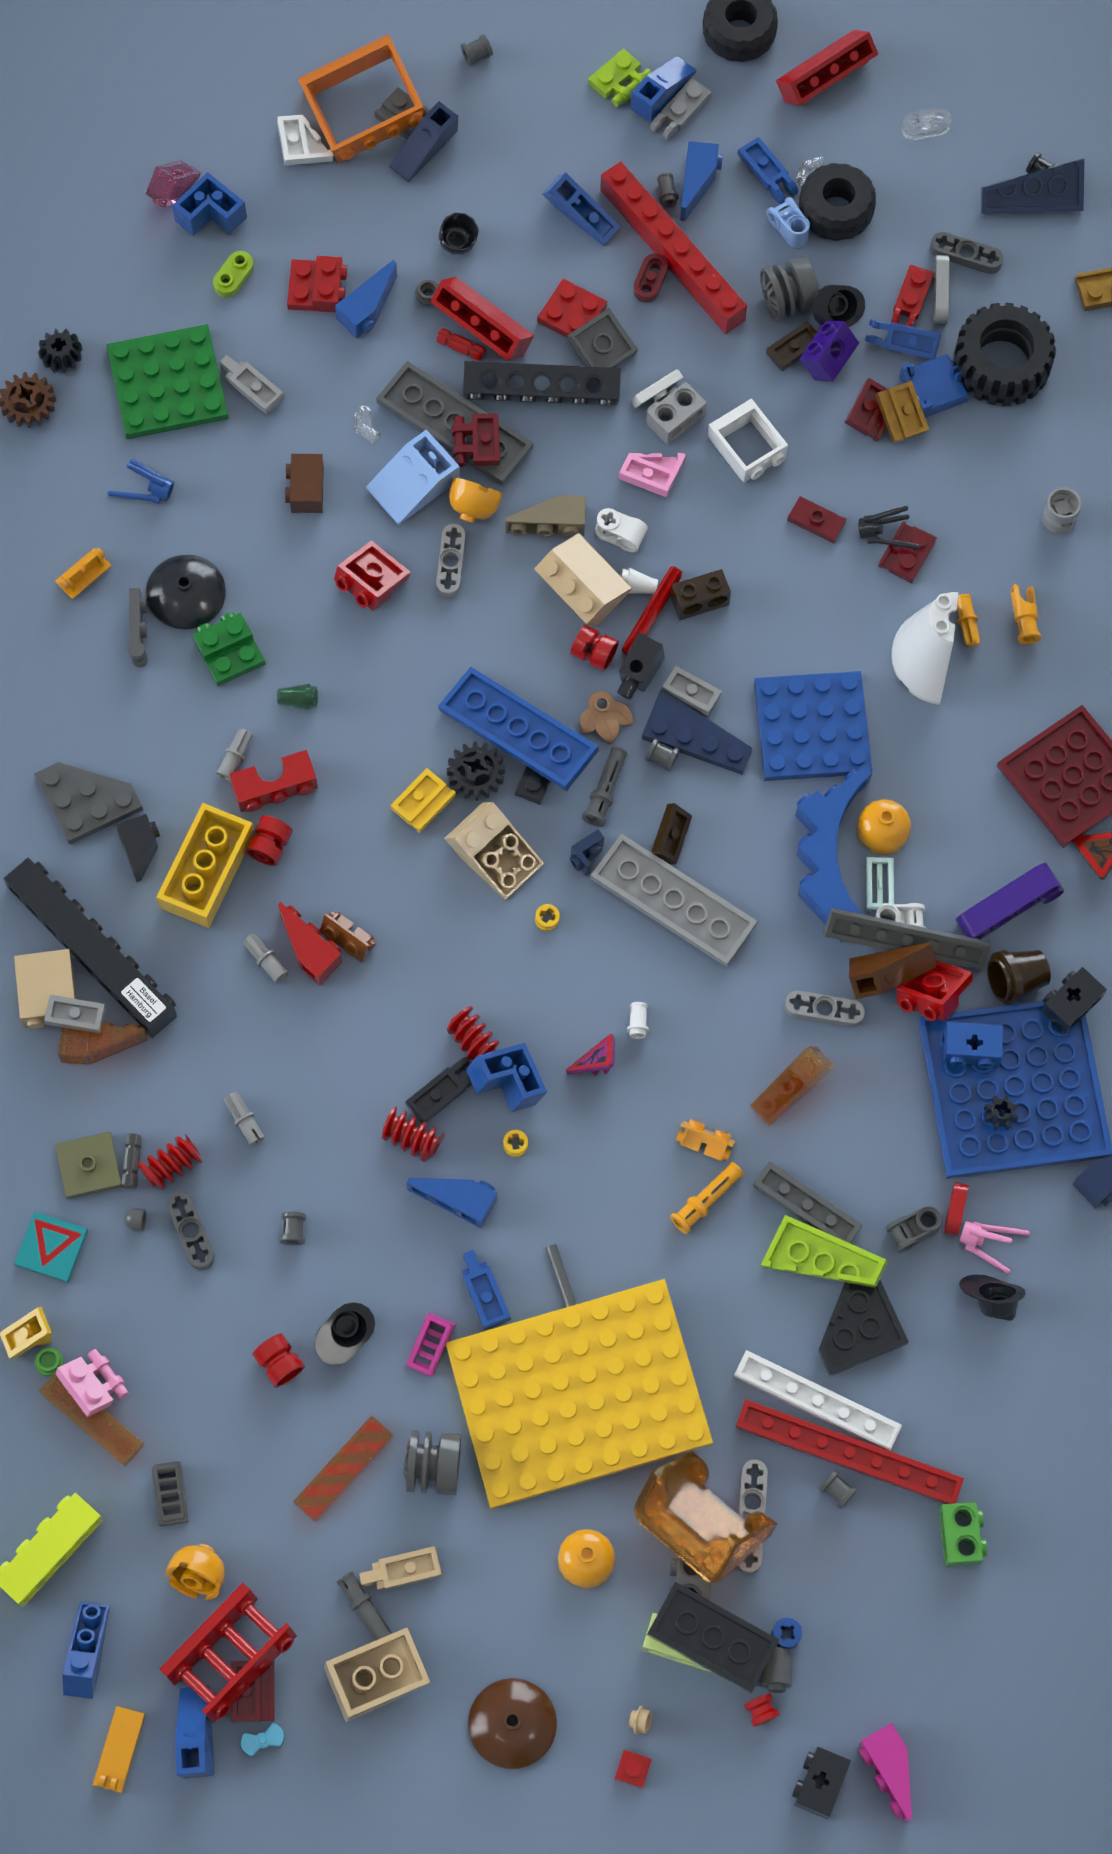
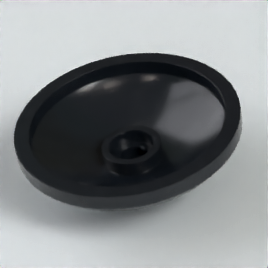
[146,555,226,629]

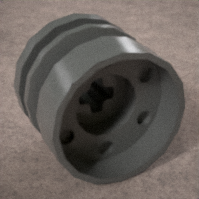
[760,256,819,321]
[404,1430,461,1495]

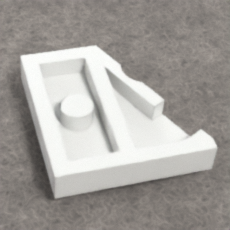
[277,115,333,166]

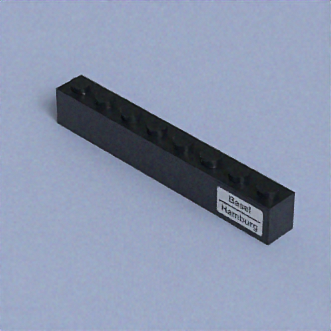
[3,857,177,1038]

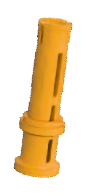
[670,1162,744,1234]

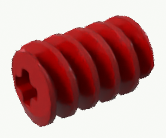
[447,1006,500,1060]
[382,1106,445,1162]
[138,1134,202,1190]

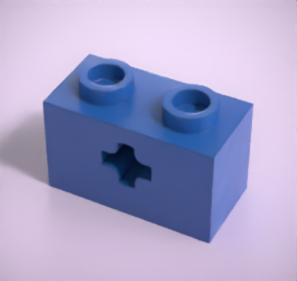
[943,1022,1003,1069]

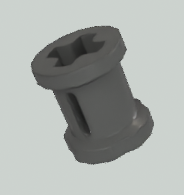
[460,34,493,65]
[645,738,680,771]
[280,1212,306,1245]
[819,1470,858,1509]

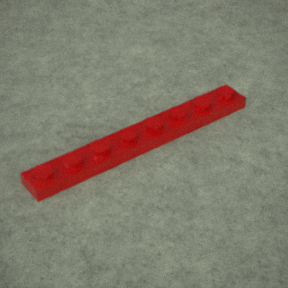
[735,1399,964,1504]

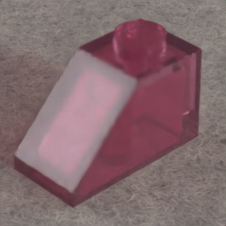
[145,160,201,207]

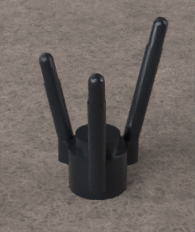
[858,506,921,549]

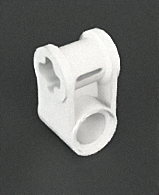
[595,508,648,552]
[875,903,926,928]

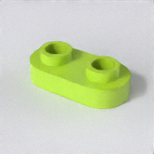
[213,251,254,298]

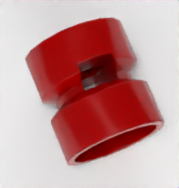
[570,624,619,671]
[245,816,293,866]
[252,1333,305,1388]

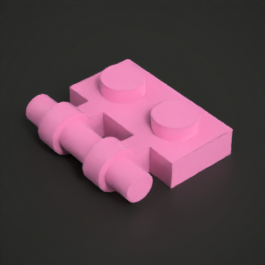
[55,1349,129,1417]

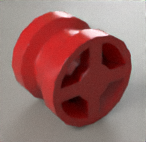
[744,1693,780,1727]

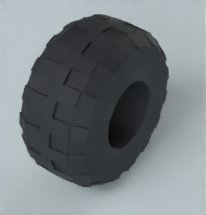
[703,0,778,62]
[799,163,876,241]

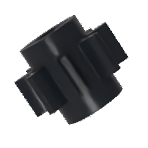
[984,1095,1019,1131]

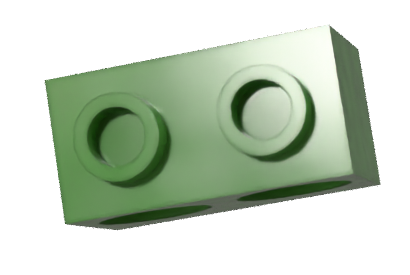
[939,1502,987,1567]

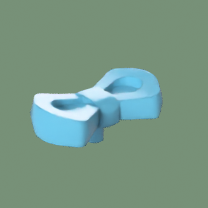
[240,1723,285,1757]

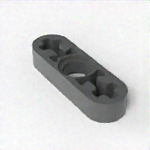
[930,232,1003,274]
[167,1192,214,1270]

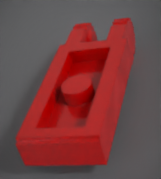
[891,265,934,327]

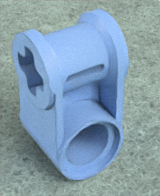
[766,197,810,248]

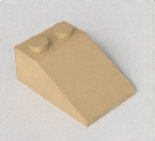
[323,1627,430,1722]

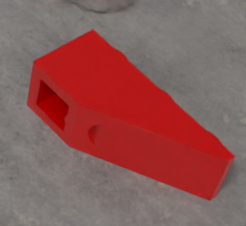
[278,901,342,985]

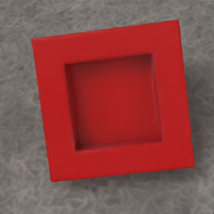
[614,1750,652,1789]

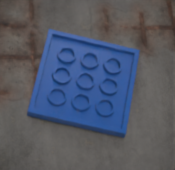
[754,671,872,781]

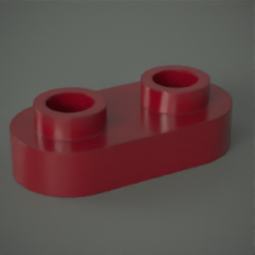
[633,253,668,302]

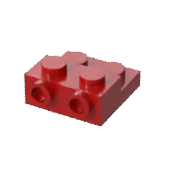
[287,256,347,313]
[333,540,411,611]
[896,960,973,1022]

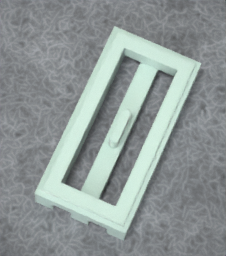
[866,857,894,912]

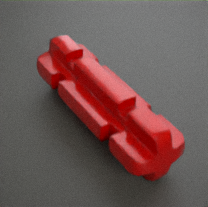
[436,328,485,361]

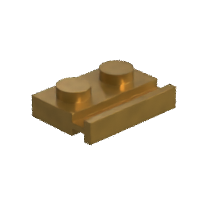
[1074,268,1112,311]
[875,381,929,443]

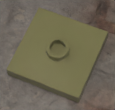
[55,1132,122,1199]

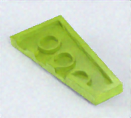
[761,1215,888,1288]

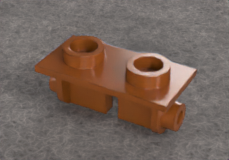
[320,911,376,962]

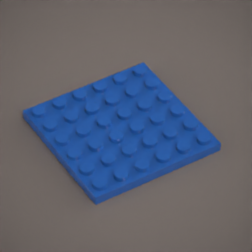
[918,997,1112,1179]

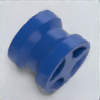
[772,1618,802,1650]

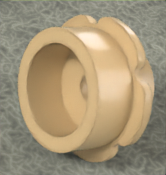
[629,1706,652,1735]

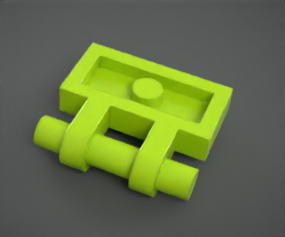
[588,48,652,107]

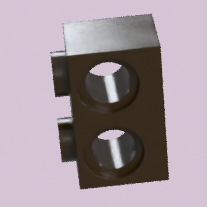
[671,569,731,621]

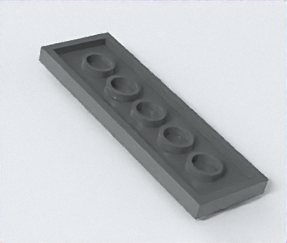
[376,361,533,486]

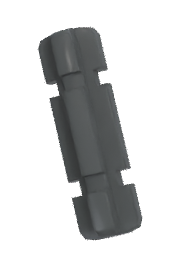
[121,1133,142,1189]

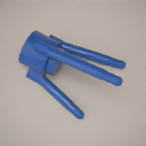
[107,459,174,504]

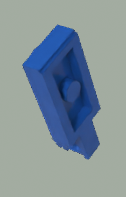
[462,1250,511,1331]

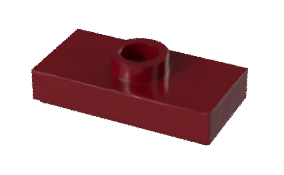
[787,496,846,544]

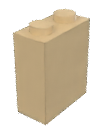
[14,949,77,1029]

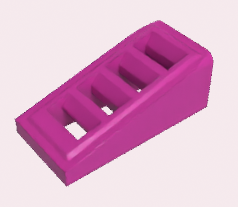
[405,1312,457,1377]

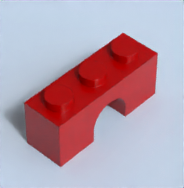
[229,750,318,812]

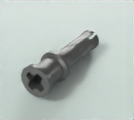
[582,746,628,827]

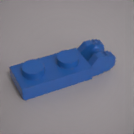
[737,137,799,204]
[865,319,941,359]

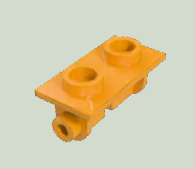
[55,548,112,600]
[676,1119,736,1162]

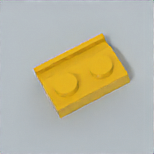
[390,768,456,834]

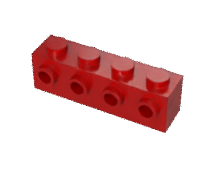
[775,29,879,106]
[430,277,534,361]

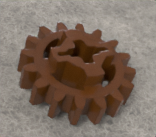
[0,372,56,428]

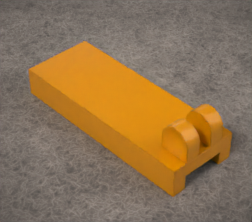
[93,1706,146,1794]

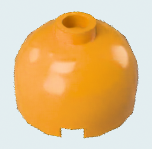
[449,478,503,524]
[856,799,911,855]
[557,1529,616,1589]
[164,1544,225,1600]

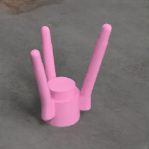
[959,1221,1030,1274]

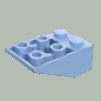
[366,430,460,525]

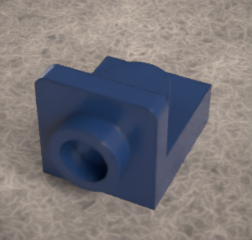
[570,829,604,876]

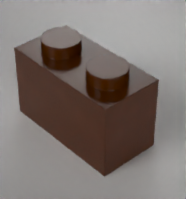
[285,454,324,513]

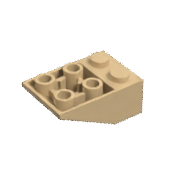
[444,802,544,900]

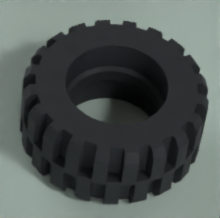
[953,302,1056,406]

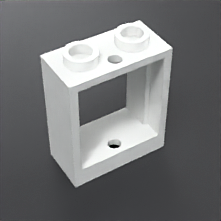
[708,398,788,483]

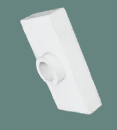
[631,369,683,409]

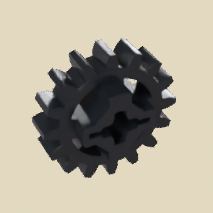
[447,741,505,801]

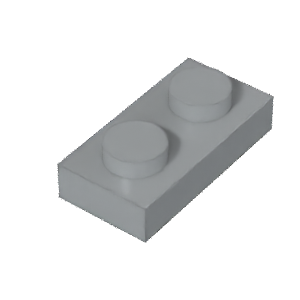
[662,666,722,716]
[44,995,106,1033]

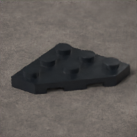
[818,1280,909,1377]

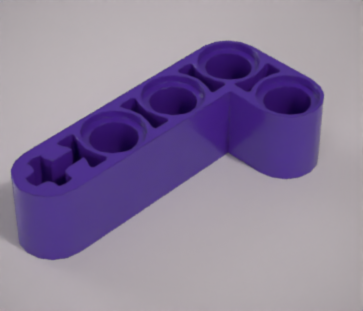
[956,863,1064,939]

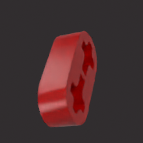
[943,1182,969,1236]

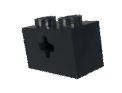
[1041,967,1107,1034]
[792,1747,851,1819]

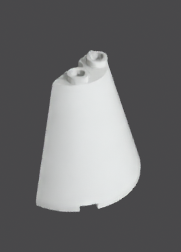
[891,592,958,705]

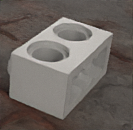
[646,382,707,445]

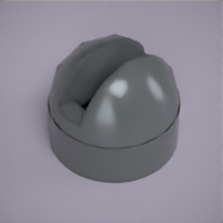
[125,1208,146,1231]

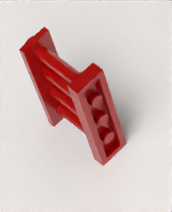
[159,1582,297,1723]

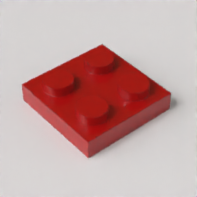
[537,278,608,337]

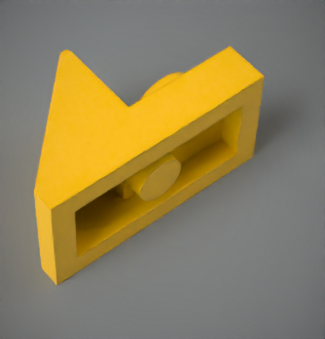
[0,1307,52,1359]

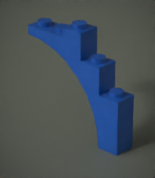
[795,765,872,942]

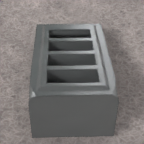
[151,1461,189,1526]

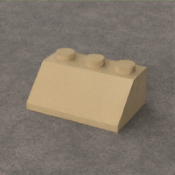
[534,533,633,627]

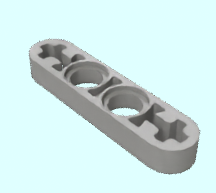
[735,1459,768,1574]

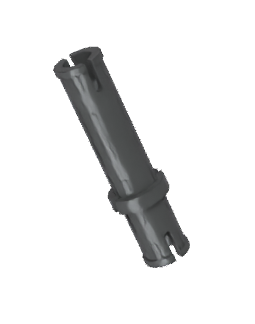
[337,1571,392,1640]

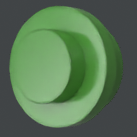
[35,1347,64,1376]

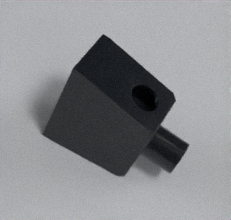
[617,633,665,700]

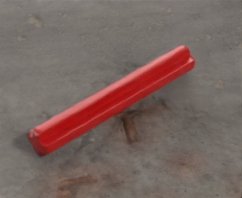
[622,566,682,656]

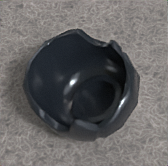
[439,212,479,255]

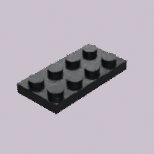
[647,1582,780,1693]

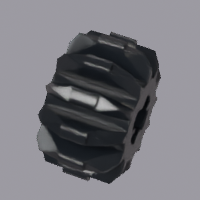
[38,328,83,374]

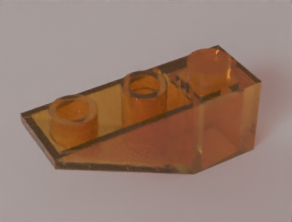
[58,1022,148,1065]
[750,1046,835,1125]

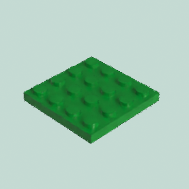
[106,324,229,439]

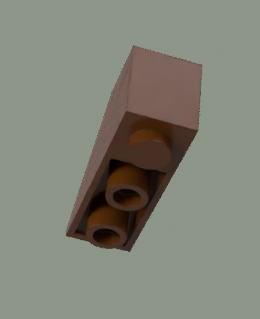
[849,942,937,999]

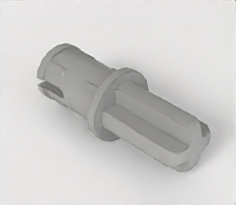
[216,729,253,782]
[243,933,289,984]
[224,1092,265,1146]

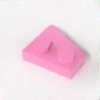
[618,453,686,497]

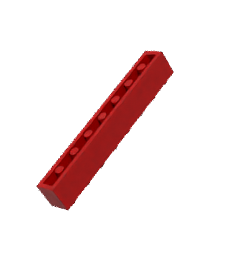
[600,161,747,334]

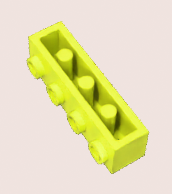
[0,1493,104,1608]

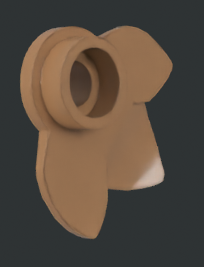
[579,691,633,744]

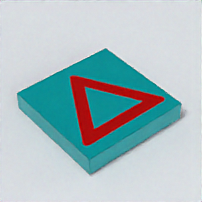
[14,1211,88,1283]

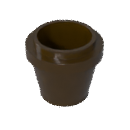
[987,950,1051,1006]

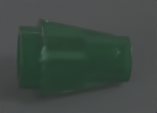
[277,683,318,710]

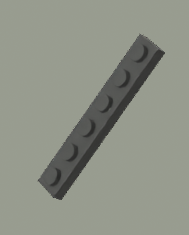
[824,908,991,970]

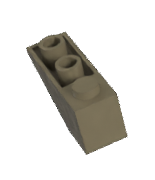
[505,495,586,538]

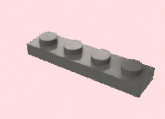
[753,1161,862,1243]

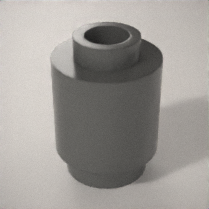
[762,1647,793,1693]

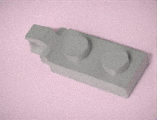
[220,355,285,415]

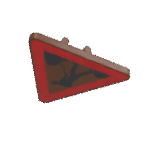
[1073,832,1112,880]

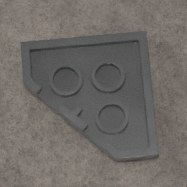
[34,762,143,845]

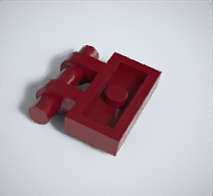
[451,413,500,467]

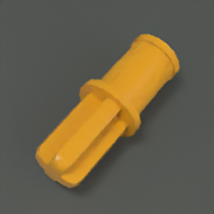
[957,594,980,647]

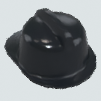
[812,285,865,327]
[959,1274,1026,1321]
[314,1302,375,1365]

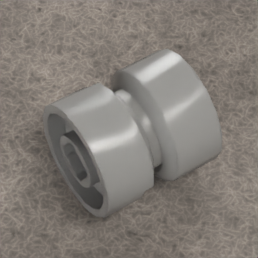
[1042,487,1082,534]

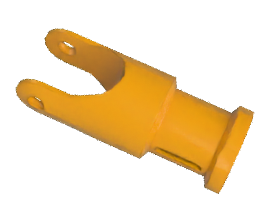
[1011,584,1041,645]

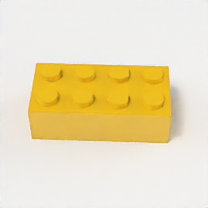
[156,803,255,928]

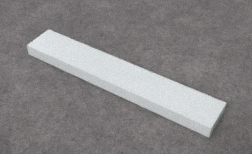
[734,1350,902,1451]

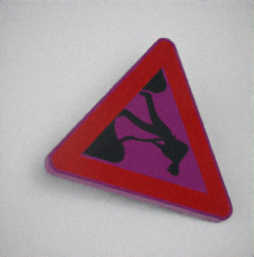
[566,1034,615,1076]

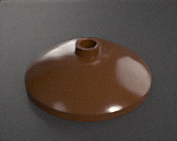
[468,1678,557,1769]

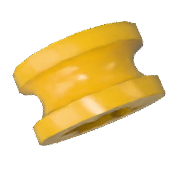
[534,904,560,931]
[503,1129,528,1157]

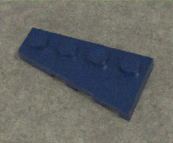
[981,158,1085,214]
[642,689,752,775]

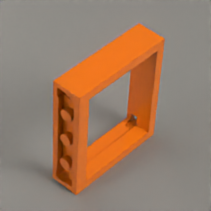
[298,34,427,163]

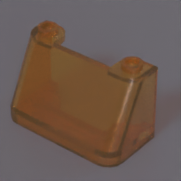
[634,1451,777,1583]

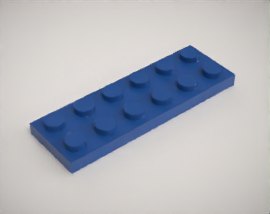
[438,667,599,791]

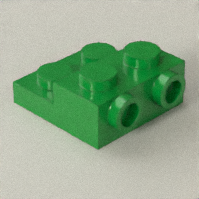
[193,612,266,687]

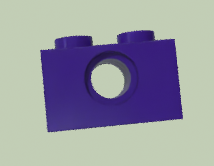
[800,320,859,382]

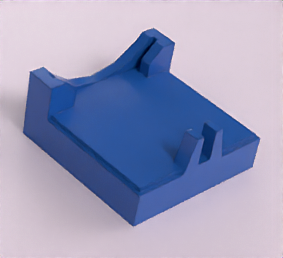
[899,354,969,418]

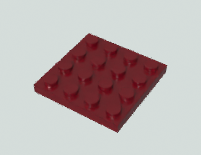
[997,705,1112,848]

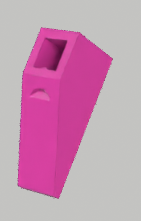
[858,1723,912,1823]

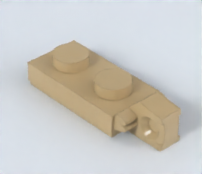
[359,1546,442,1590]

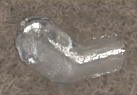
[796,155,825,187]

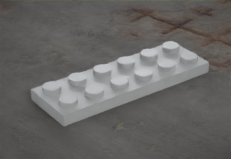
[590,833,757,967]

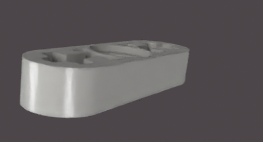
[933,255,949,324]
[436,524,466,599]
[784,990,865,1028]

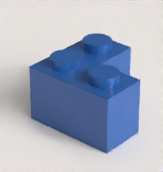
[172,172,247,236]
[466,1043,547,1112]

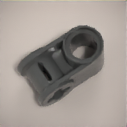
[885,1206,942,1253]

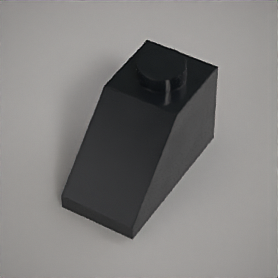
[115,814,160,882]

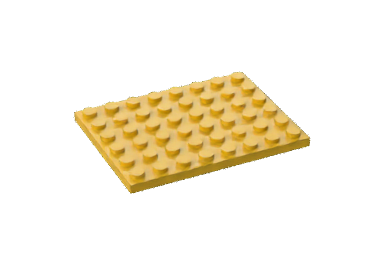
[446,1279,714,1509]

